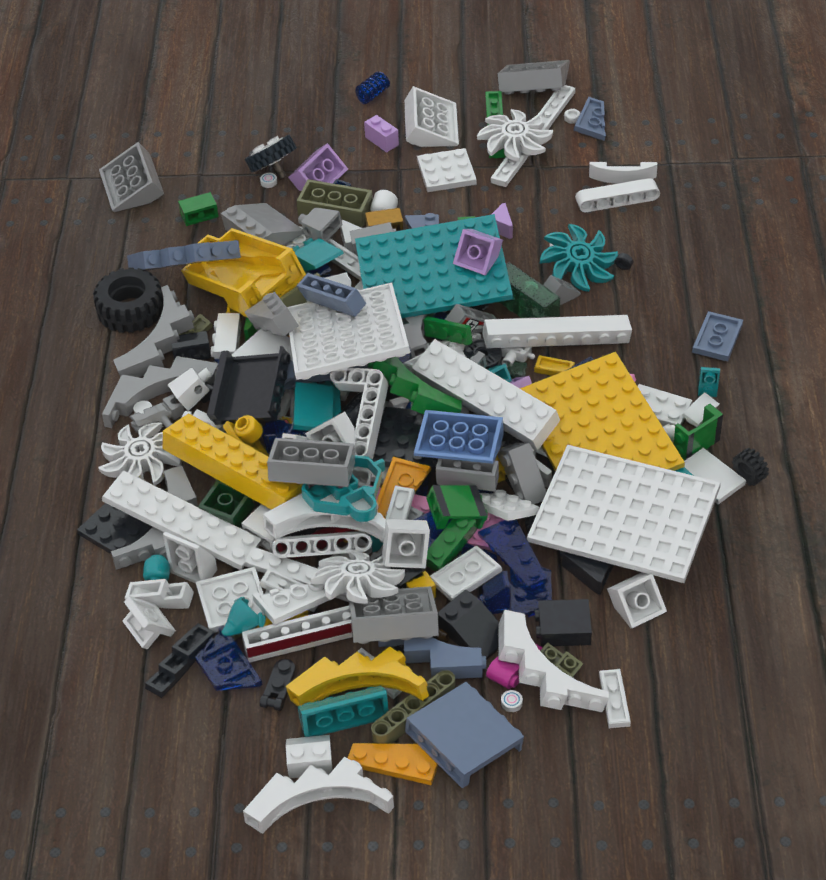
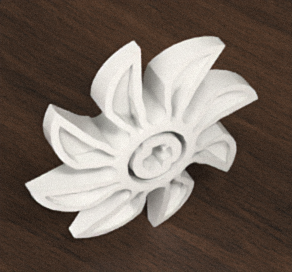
[477,109,553,161]
[98,423,181,486]
[311,551,405,604]

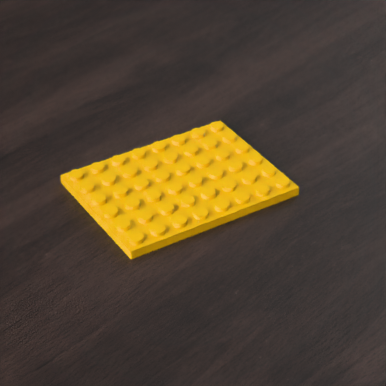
[520,352,685,471]

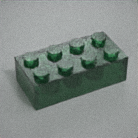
[498,262,560,318]

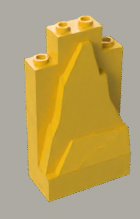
[181,228,306,318]

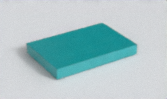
[293,382,333,431]

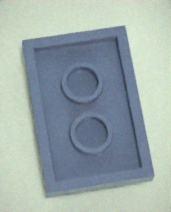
[692,311,743,362]

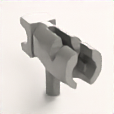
[130,394,184,433]

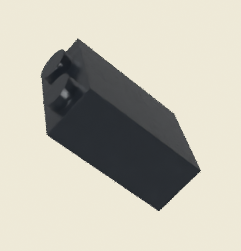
[534,599,592,647]

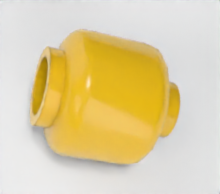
[234,415,263,444]

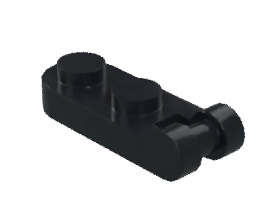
[260,659,296,711]

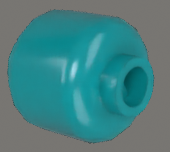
[143,555,170,581]

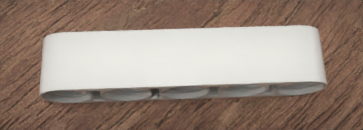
[575,178,660,212]
[272,531,372,558]

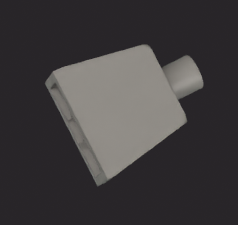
[298,208,343,242]

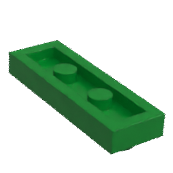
[423,317,472,345]

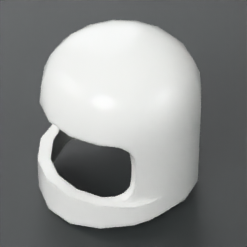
[370,190,398,212]

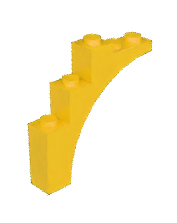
[286,646,429,706]

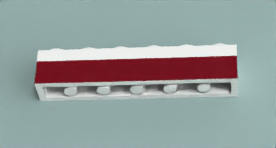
[242,606,353,663]

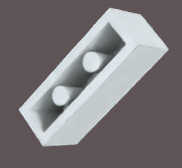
[211,313,241,364]

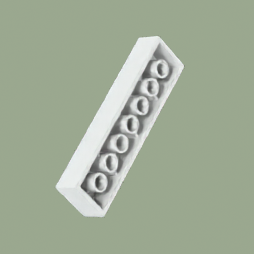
[412,339,560,451]

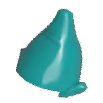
[221,597,266,636]

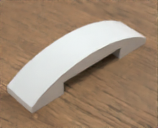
[589,162,657,184]

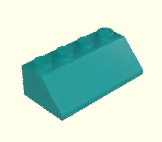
[298,686,388,737]

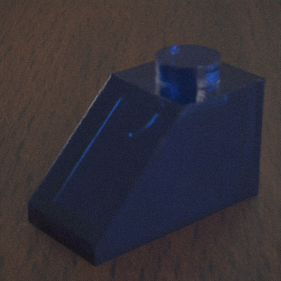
[479,571,510,614]

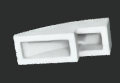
[125,579,194,609]

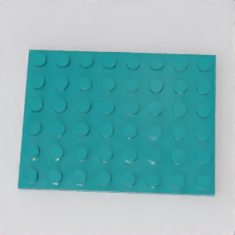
[355,214,513,318]

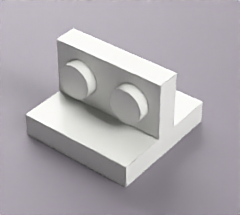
[123,596,176,649]

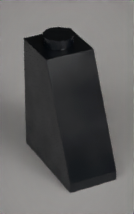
[560,551,614,595]

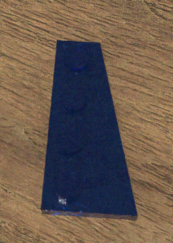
[478,519,548,590]

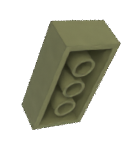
[297,179,373,228]

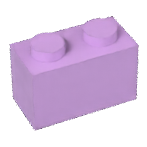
[364,115,399,152]

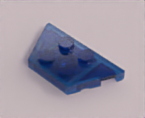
[510,556,552,617]
[196,625,263,691]

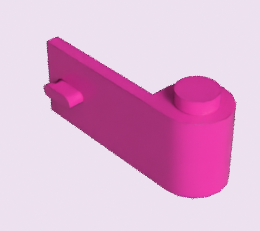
[486,644,542,689]

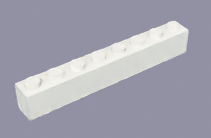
[482,315,632,348]

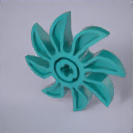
[540,224,618,292]

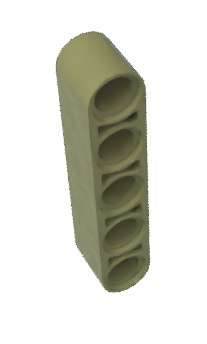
[371,670,455,744]

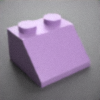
[453,229,503,275]

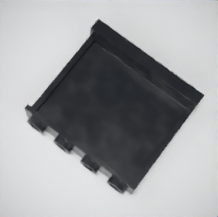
[207,346,291,425]

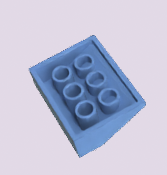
[414,410,504,464]

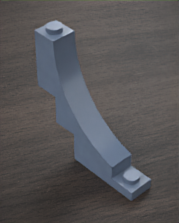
[378,637,486,679]

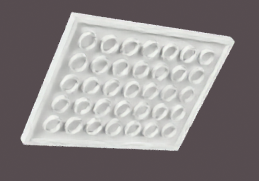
[287,283,410,380]

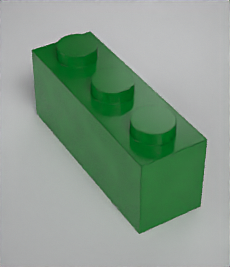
[426,519,477,572]

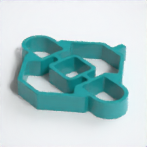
[302,455,385,522]

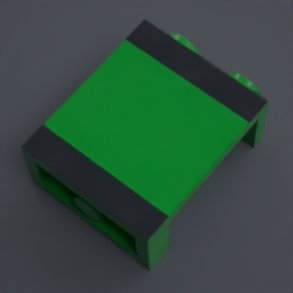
[673,404,723,461]
[426,485,488,529]

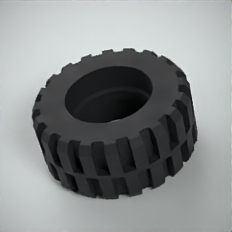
[93,268,164,333]

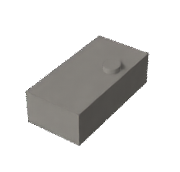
[267,438,355,487]

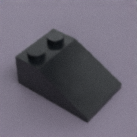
[438,590,499,660]

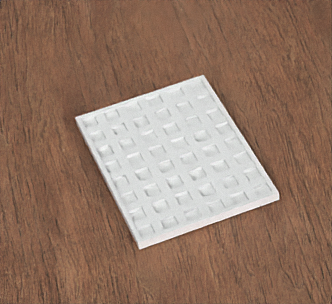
[527,445,720,583]

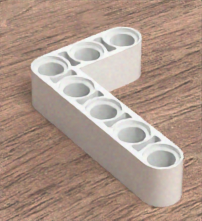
[330,368,388,460]

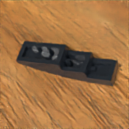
[145,623,214,698]

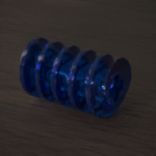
[355,72,390,104]

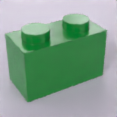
[178,192,219,226]

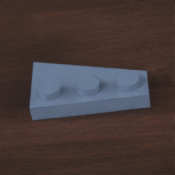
[574,96,606,141]

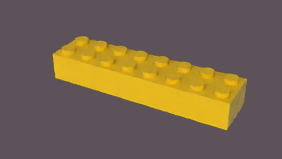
[163,413,303,510]

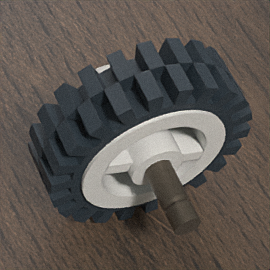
[244,134,297,179]

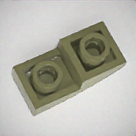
[540,642,583,678]

